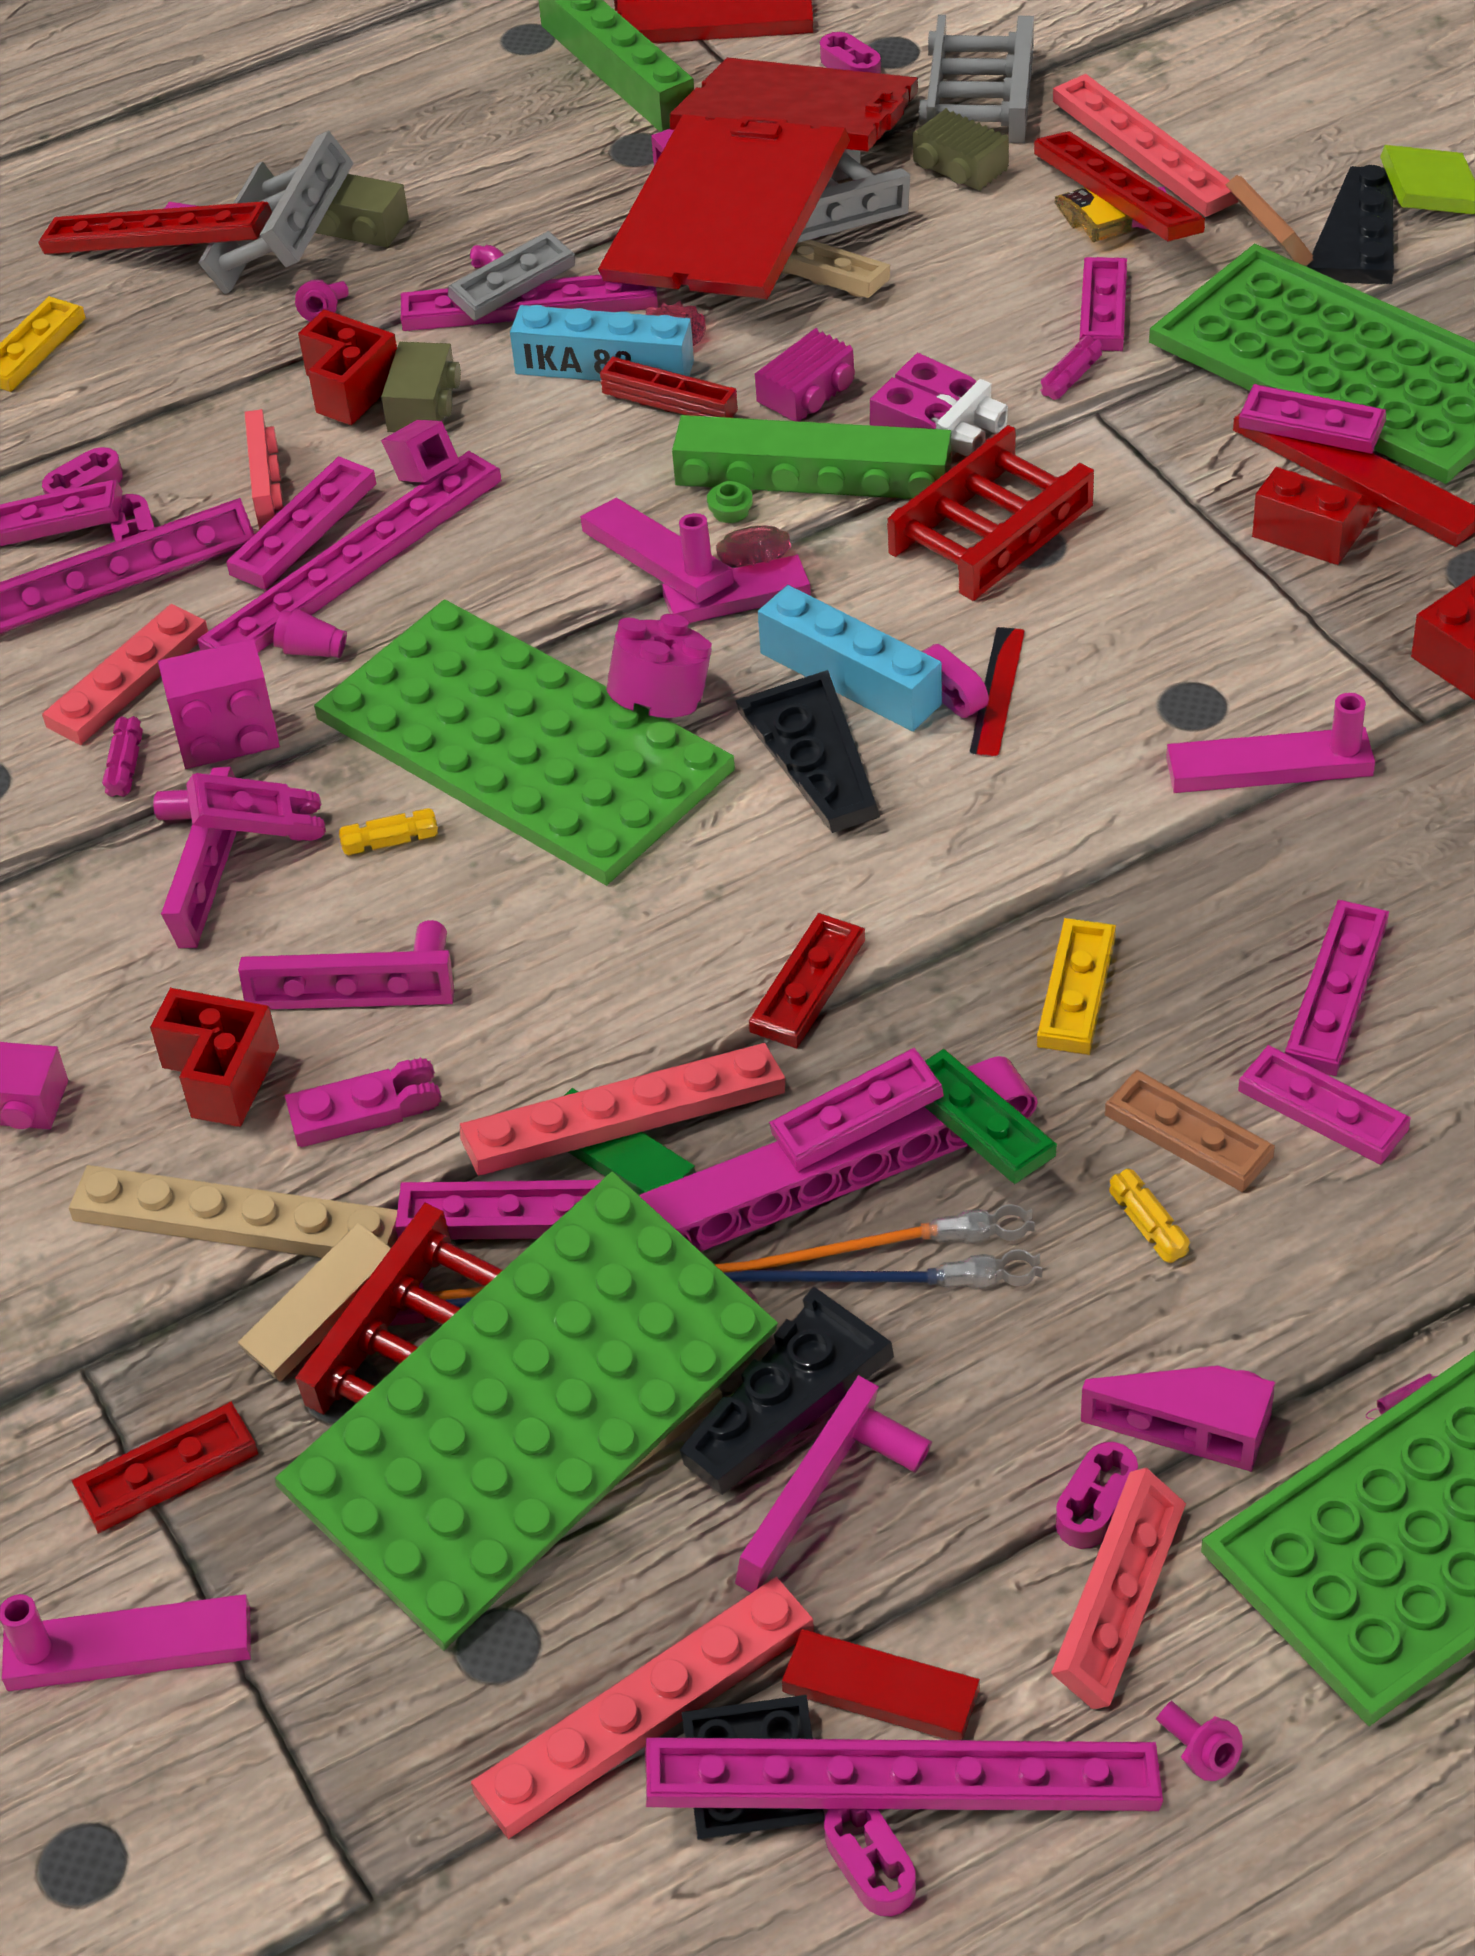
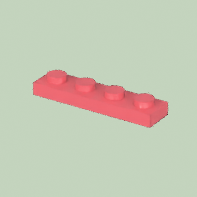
[42,604,208,745]
[1051,1468,1186,1709]

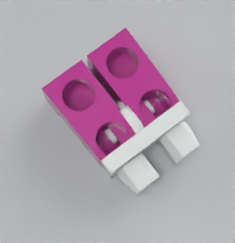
[870,352,1008,458]

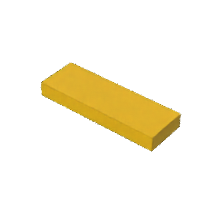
[0,296,86,392]
[1037,918,1116,1055]

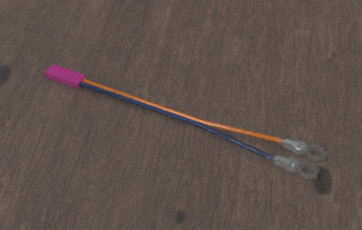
[389,1204,1042,1326]

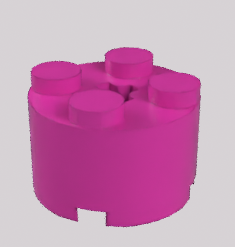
[606,614,712,718]

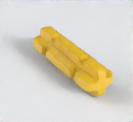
[339,808,438,855]
[1109,1169,1190,1263]

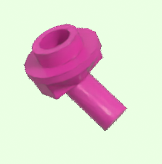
[295,280,349,322]
[1155,1700,1243,1781]

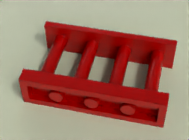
[887,425,1094,601]
[295,1202,503,1415]

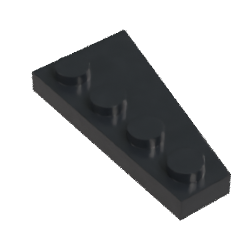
[1306,165,1394,284]
[735,670,880,833]
[680,1286,894,1495]

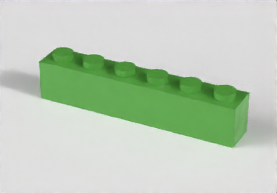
[538,0,694,132]
[672,415,951,499]

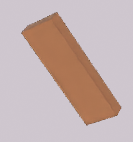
[1225,175,1314,266]
[1105,1069,1275,1193]

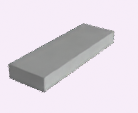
[448,231,575,321]

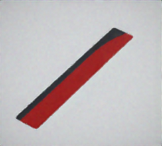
[970,627,1025,757]

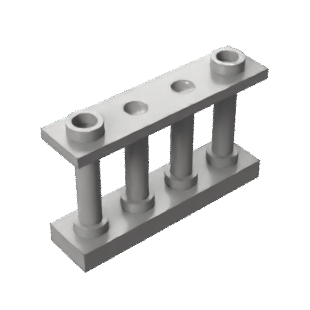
[919,15,1034,143]
[198,130,354,294]
[797,149,910,243]

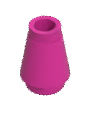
[273,608,347,658]

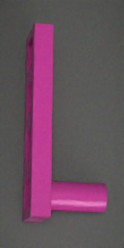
[580,497,734,604]
[1166,692,1375,793]
[153,767,237,949]
[238,920,455,1009]
[735,1375,932,1593]
[0,1594,251,1691]

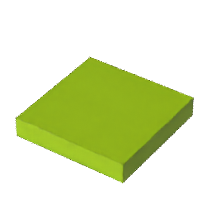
[1380,145,1475,215]

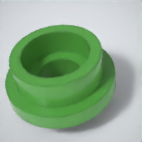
[707,481,753,523]

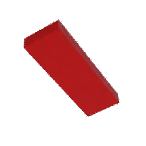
[749,913,865,1049]
[71,1401,259,1534]
[782,1629,980,1740]

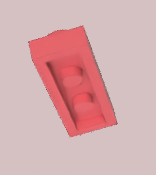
[245,409,284,530]

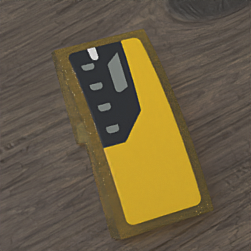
[1054,187,1132,242]

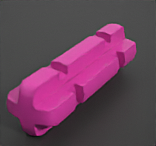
[1040,335,1102,400]
[102,716,143,797]

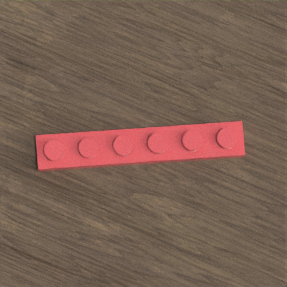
[1053,74,1239,217]
[460,1043,786,1176]
[471,1576,814,1839]

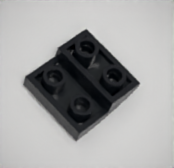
[682,1695,825,1840]

